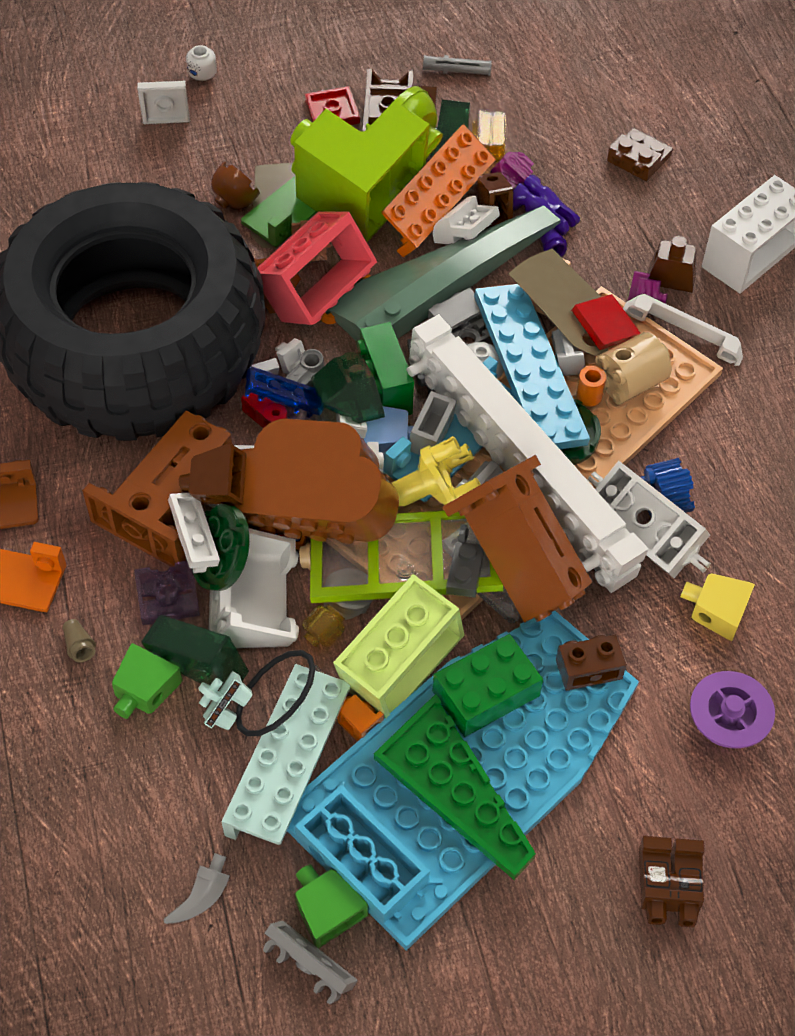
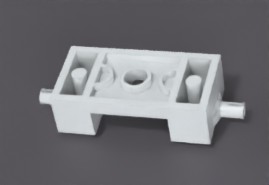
[588,461,711,578]

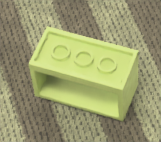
[333,574,465,718]

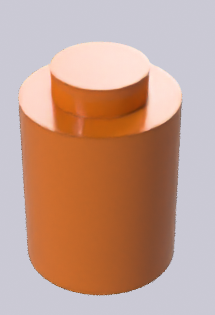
[576,366,606,407]

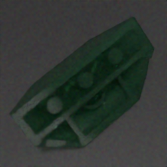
[311,352,385,423]

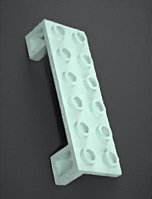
[221,664,350,845]

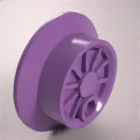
[690,671,775,748]

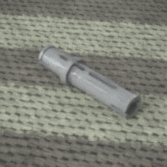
[423,55,492,76]

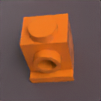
[337,694,384,742]

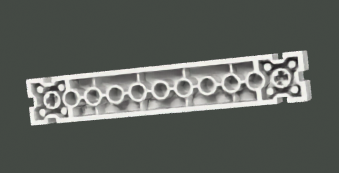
[407,314,648,593]

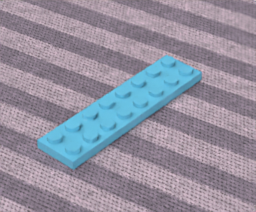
[474,284,590,449]

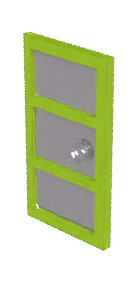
[310,510,503,603]

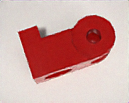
[241,382,288,428]

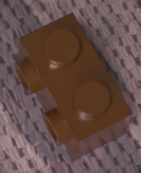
[556,634,627,691]

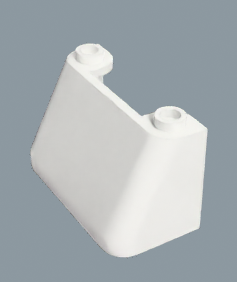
[209,529,299,649]

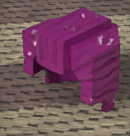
[490,152,534,189]
[628,271,668,304]

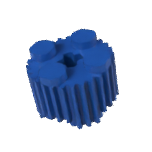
[640,458,695,518]

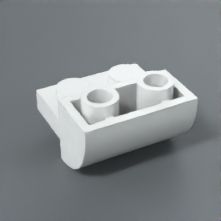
[433,196,500,245]

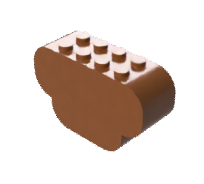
[232,419,399,544]

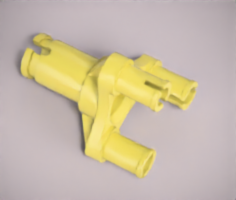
[392,436,481,510]

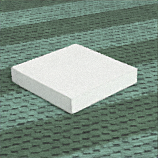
[138,81,190,124]

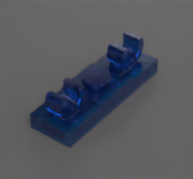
[245,366,324,418]

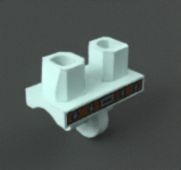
[198,671,252,730]

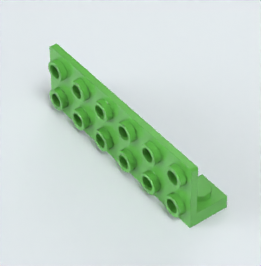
[241,176,317,247]

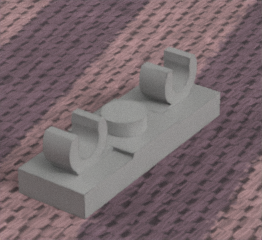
[263,921,358,1004]

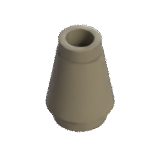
[62,619,96,662]

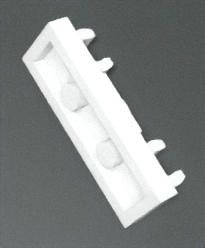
[168,493,220,573]

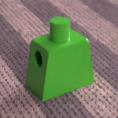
[112,643,182,719]
[295,865,368,949]

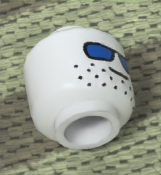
[186,45,217,81]

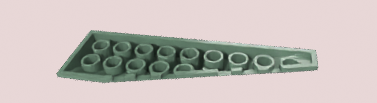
[326,205,561,342]

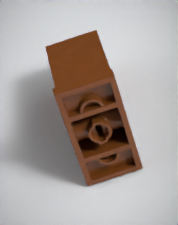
[82,411,232,572]
[442,455,593,623]

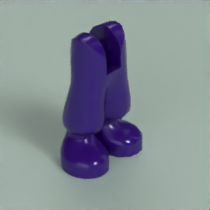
[513,174,580,236]

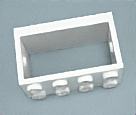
[701,175,795,293]

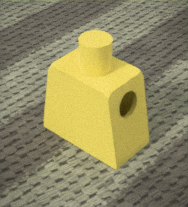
[681,574,755,641]

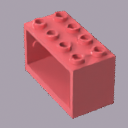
[257,211,377,325]

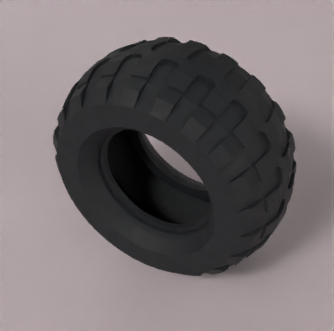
[0,182,266,441]

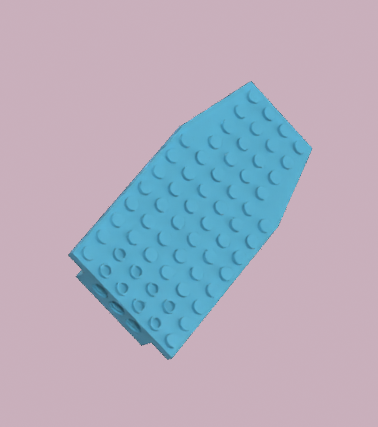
[287,610,639,951]

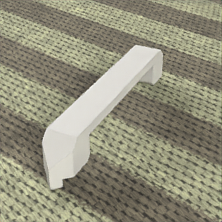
[623,294,743,366]

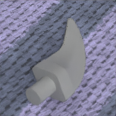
[163,853,230,924]

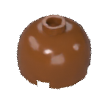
[211,162,260,210]

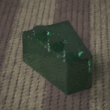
[141,615,249,691]

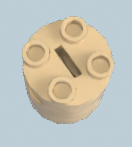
[595,332,672,405]

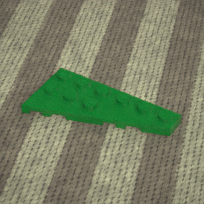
[374,694,536,880]

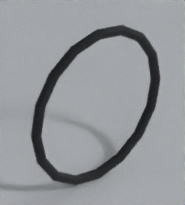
[236,650,316,736]

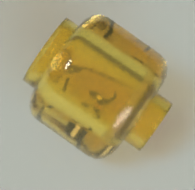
[302,604,345,647]

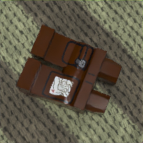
[639,836,704,928]

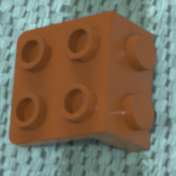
[0,459,39,529]

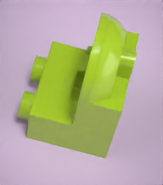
[290,86,443,242]

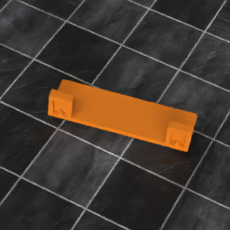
[382,125,496,257]
[0,542,67,613]

